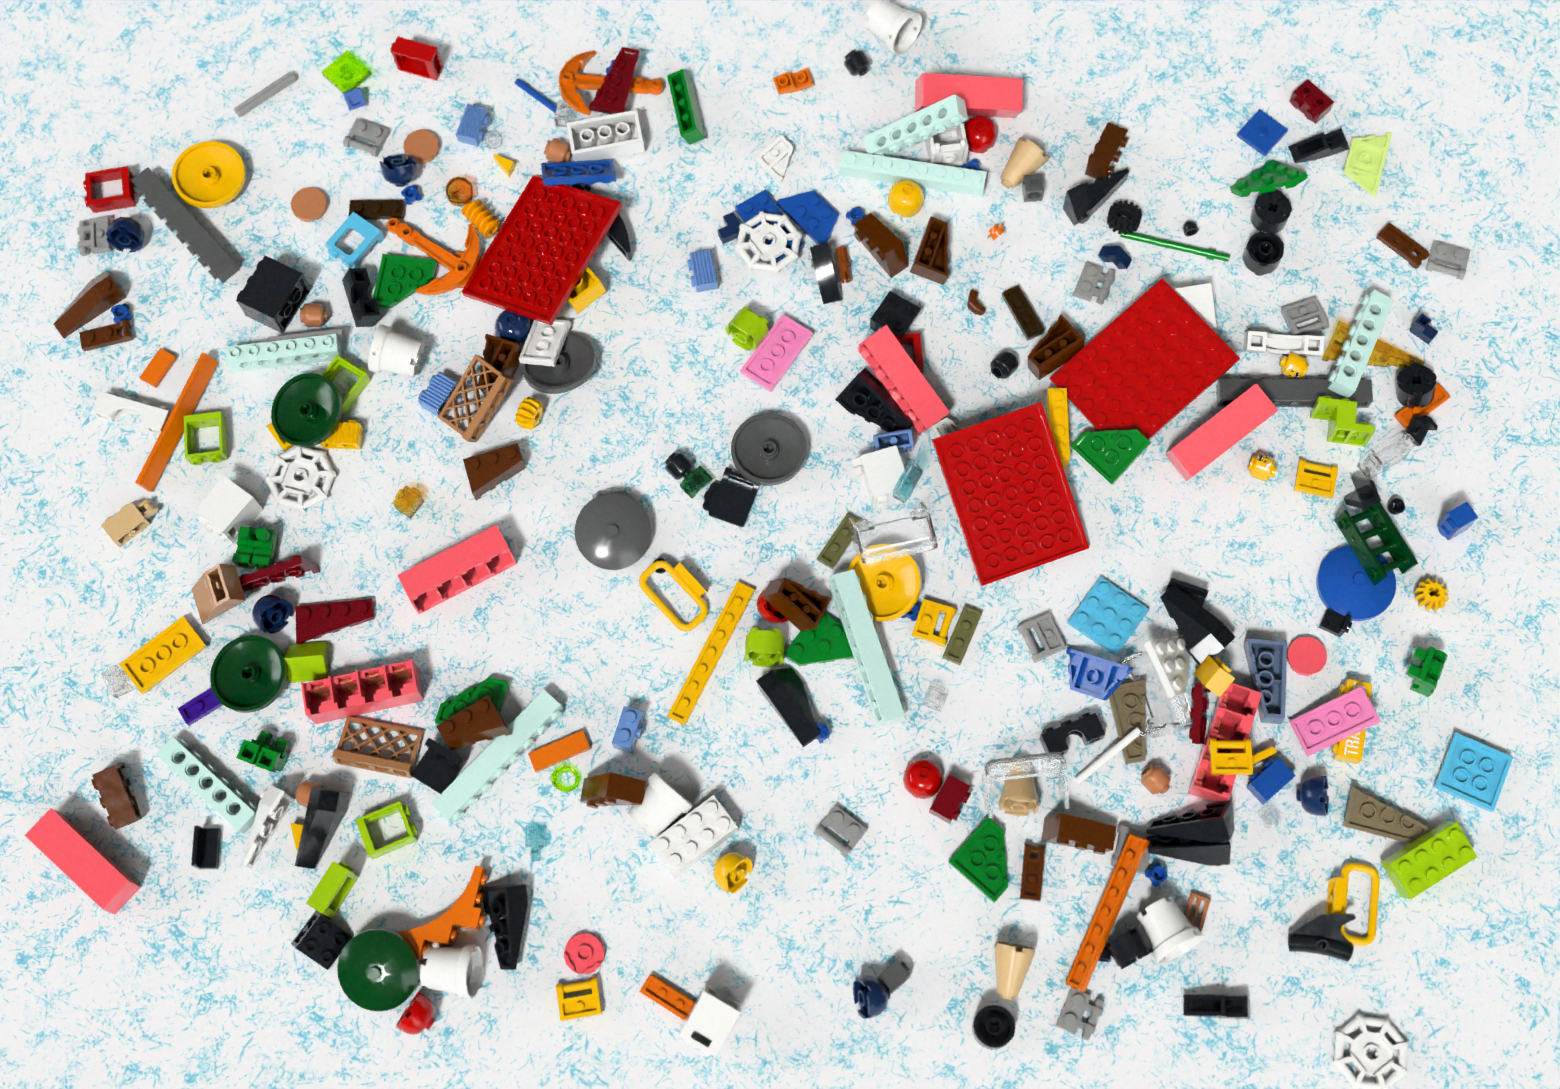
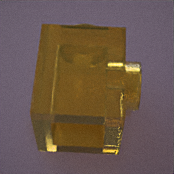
[392,486,425,519]

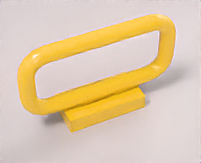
[639,560,708,632]
[1326,863,1380,946]

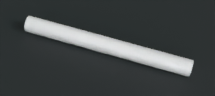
[1075,727,1142,784]

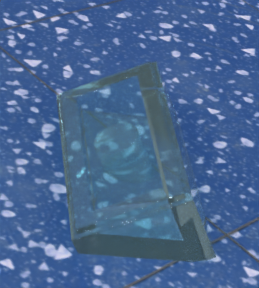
[893,459,923,503]

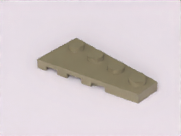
[1109,679,1146,765]
[1343,787,1429,843]

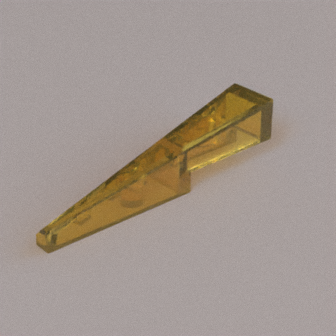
[1322,320,1425,369]

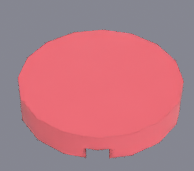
[1287,636,1327,676]
[564,933,605,975]

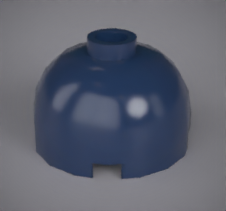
[380,155,417,187]
[106,217,144,253]
[495,310,532,344]
[252,594,293,634]
[1297,776,1329,816]
[853,976,890,1019]

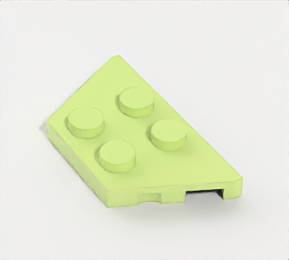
[1343,133,1392,196]

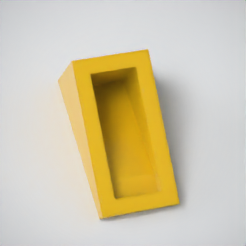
[493,154,515,178]
[291,823,303,851]

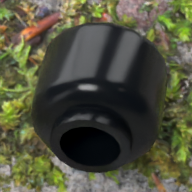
[844,49,870,77]
[990,351,1018,379]
[665,452,693,480]

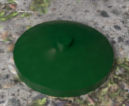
[271,373,343,447]
[210,635,288,713]
[337,928,420,1011]

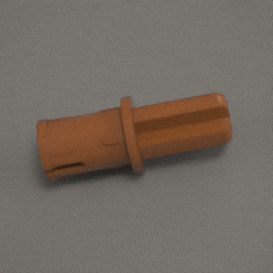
[836,246,852,283]

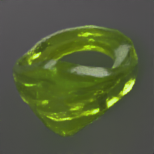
[550,766,580,792]

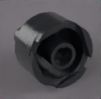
[1251,190,1292,234]
[1242,232,1284,276]
[1396,363,1437,408]
[1105,924,1153,969]
[972,1005,1015,1050]

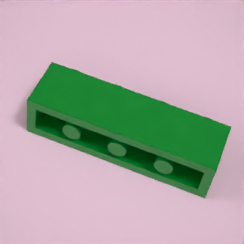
[667,69,705,145]

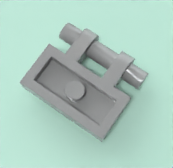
[77,216,111,256]
[1073,262,1115,305]
[1056,987,1104,1041]

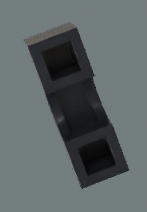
[342,268,380,327]
[1039,713,1106,760]

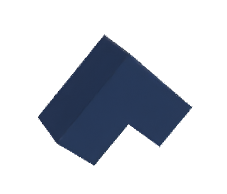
[718,212,740,244]
[1098,245,1132,269]
[1410,313,1438,345]

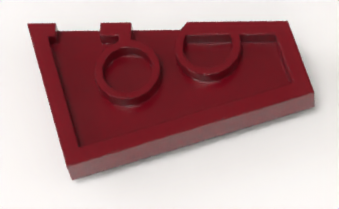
[1189,683,1211,745]

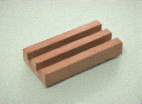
[1184,892,1211,932]

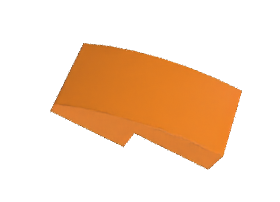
[773,68,814,94]

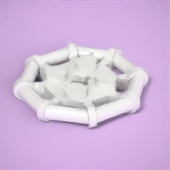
[734,211,802,274]
[265,447,336,511]
[1333,1014,1409,1089]

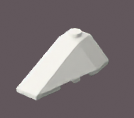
[243,785,295,869]

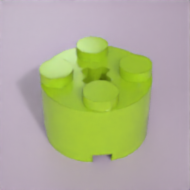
[725,307,769,351]
[744,628,785,667]

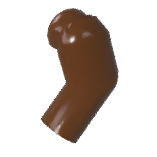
[967,290,986,316]

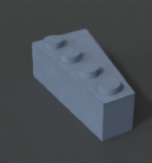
[1244,638,1287,724]

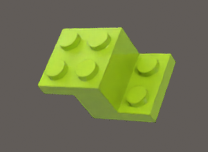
[1310,396,1375,447]

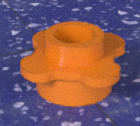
[987,223,1005,240]

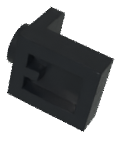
[1404,415,1438,446]
[1318,609,1352,637]

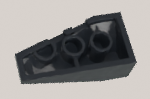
[1063,169,1129,225]
[835,368,913,432]
[1160,585,1235,666]
[756,667,819,747]
[295,787,350,869]
[1146,800,1235,843]
[1145,835,1231,866]
[482,884,528,970]

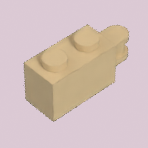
[101,499,158,547]

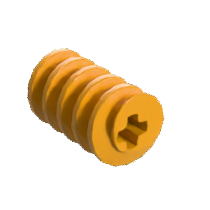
[461,200,500,239]

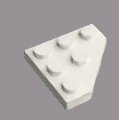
[1144,636,1189,698]

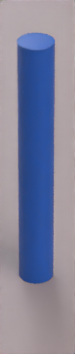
[515,78,559,113]

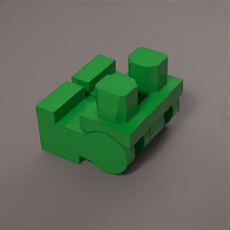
[232,526,278,569]
[1405,646,1448,697]
[236,731,290,772]

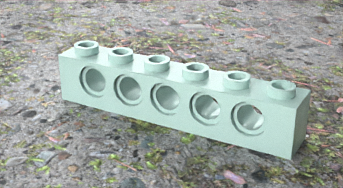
[864,94,968,157]
[1327,290,1394,399]
[225,334,342,373]
[156,736,257,834]

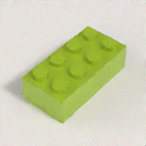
[1381,820,1477,899]

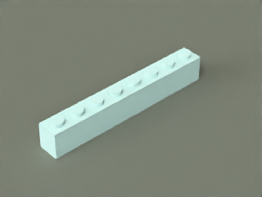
[840,150,987,197]
[827,569,905,726]
[432,689,563,823]

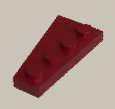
[588,47,640,114]
[239,555,320,592]
[295,599,374,644]

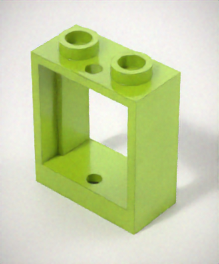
[322,355,371,415]
[183,411,228,465]
[355,801,418,860]
[306,861,359,919]

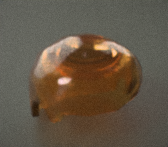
[446,177,473,207]

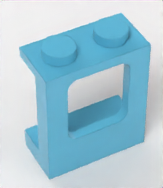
[325,212,385,268]

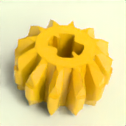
[515,397,543,430]
[1414,578,1449,612]

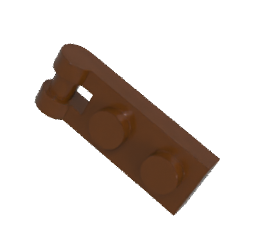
[1376,223,1429,269]
[79,320,133,352]
[1019,843,1045,902]

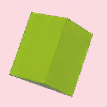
[284,641,329,683]

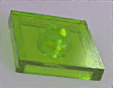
[321,50,372,94]

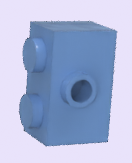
[612,706,645,754]

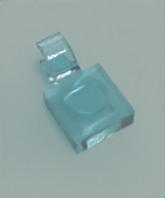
[525,825,546,861]

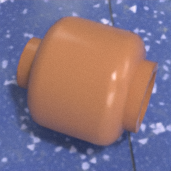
[543,138,571,162]
[300,303,327,327]
[1141,764,1171,795]
[295,781,324,807]

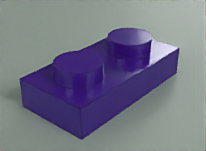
[177,688,223,726]

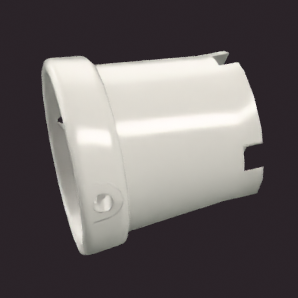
[864,0,922,55]
[368,324,424,377]
[627,772,693,838]
[1137,896,1204,964]
[420,944,483,999]

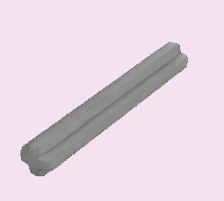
[234,71,296,117]

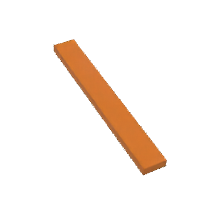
[135,353,218,492]
[1065,834,1149,993]

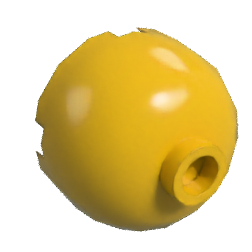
[888,180,924,217]
[713,852,753,894]

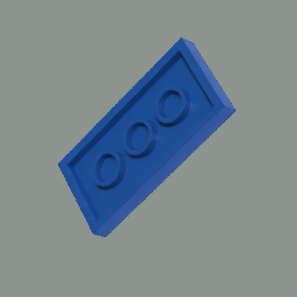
[541,159,616,187]
[735,189,804,263]

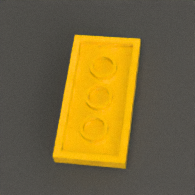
[120,616,207,695]

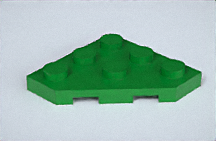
[1230,160,1308,197]
[373,254,437,308]
[1071,429,1152,485]
[784,613,854,666]
[435,677,510,725]
[948,817,1008,903]

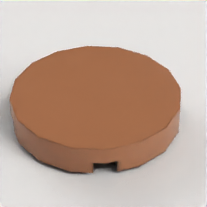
[403,130,440,164]
[291,187,328,222]

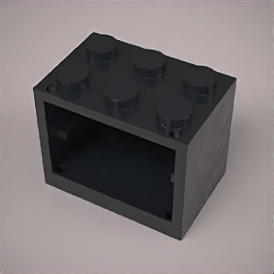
[236,256,311,334]

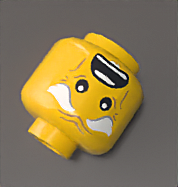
[1279,352,1309,379]
[1247,453,1278,481]

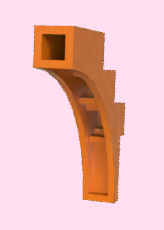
[395,866,488,962]

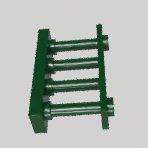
[1334,502,1419,586]

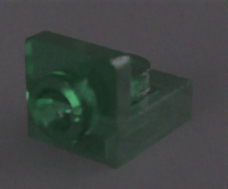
[680,465,713,498]

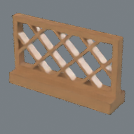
[438,354,514,442]
[332,716,424,779]

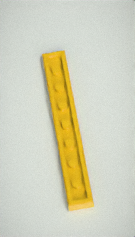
[667,581,755,726]

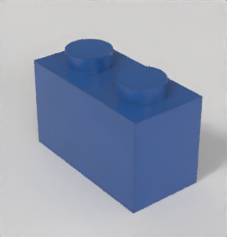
[1437,502,1478,541]
[1246,758,1296,805]

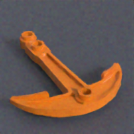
[559,50,663,116]
[387,218,480,295]

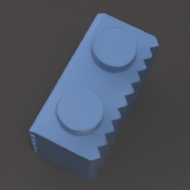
[456,103,491,146]
[687,249,718,292]
[418,372,458,417]
[873,429,914,454]

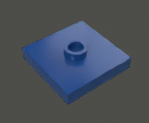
[1237,109,1288,157]

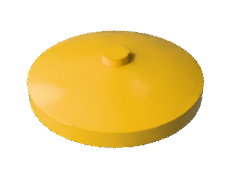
[172,141,246,209]
[847,544,922,622]

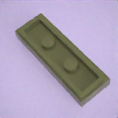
[817,513,864,570]
[942,605,983,665]

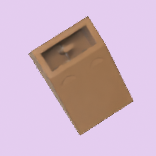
[192,564,246,624]

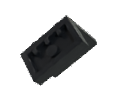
[870,291,921,338]
[411,738,465,794]
[291,910,352,970]

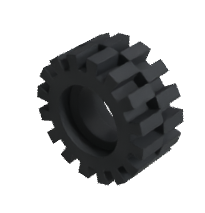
[1107,201,1142,235]

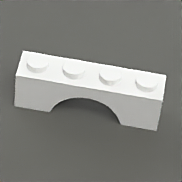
[1243,331,1324,357]
[91,391,170,435]

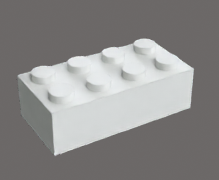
[566,110,645,161]
[649,795,739,879]

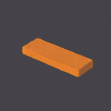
[1394,383,1451,430]
[528,730,591,773]
[639,974,695,1021]

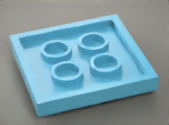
[1067,577,1149,656]
[1434,732,1513,812]

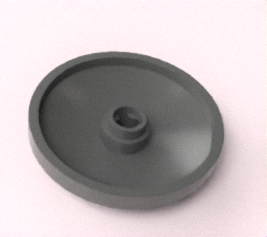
[522,333,596,394]
[731,413,807,486]
[575,493,652,570]

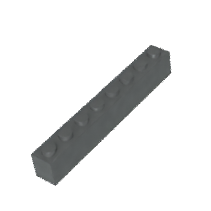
[131,167,240,283]
[1216,377,1373,408]

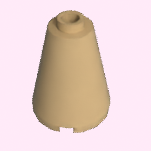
[1000,137,1048,189]
[999,758,1039,816]
[994,941,1036,1000]

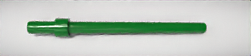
[1120,232,1230,262]

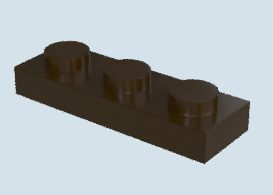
[349,200,405,220]
[1001,285,1044,341]

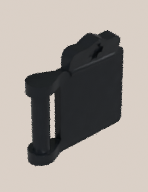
[703,467,760,527]

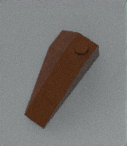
[54,271,126,338]

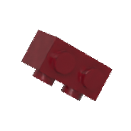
[1289,79,1334,124]
[929,774,971,824]

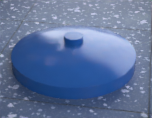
[1316,545,1396,621]

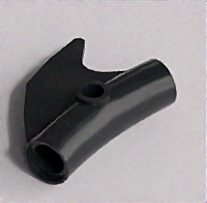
[1288,913,1356,962]

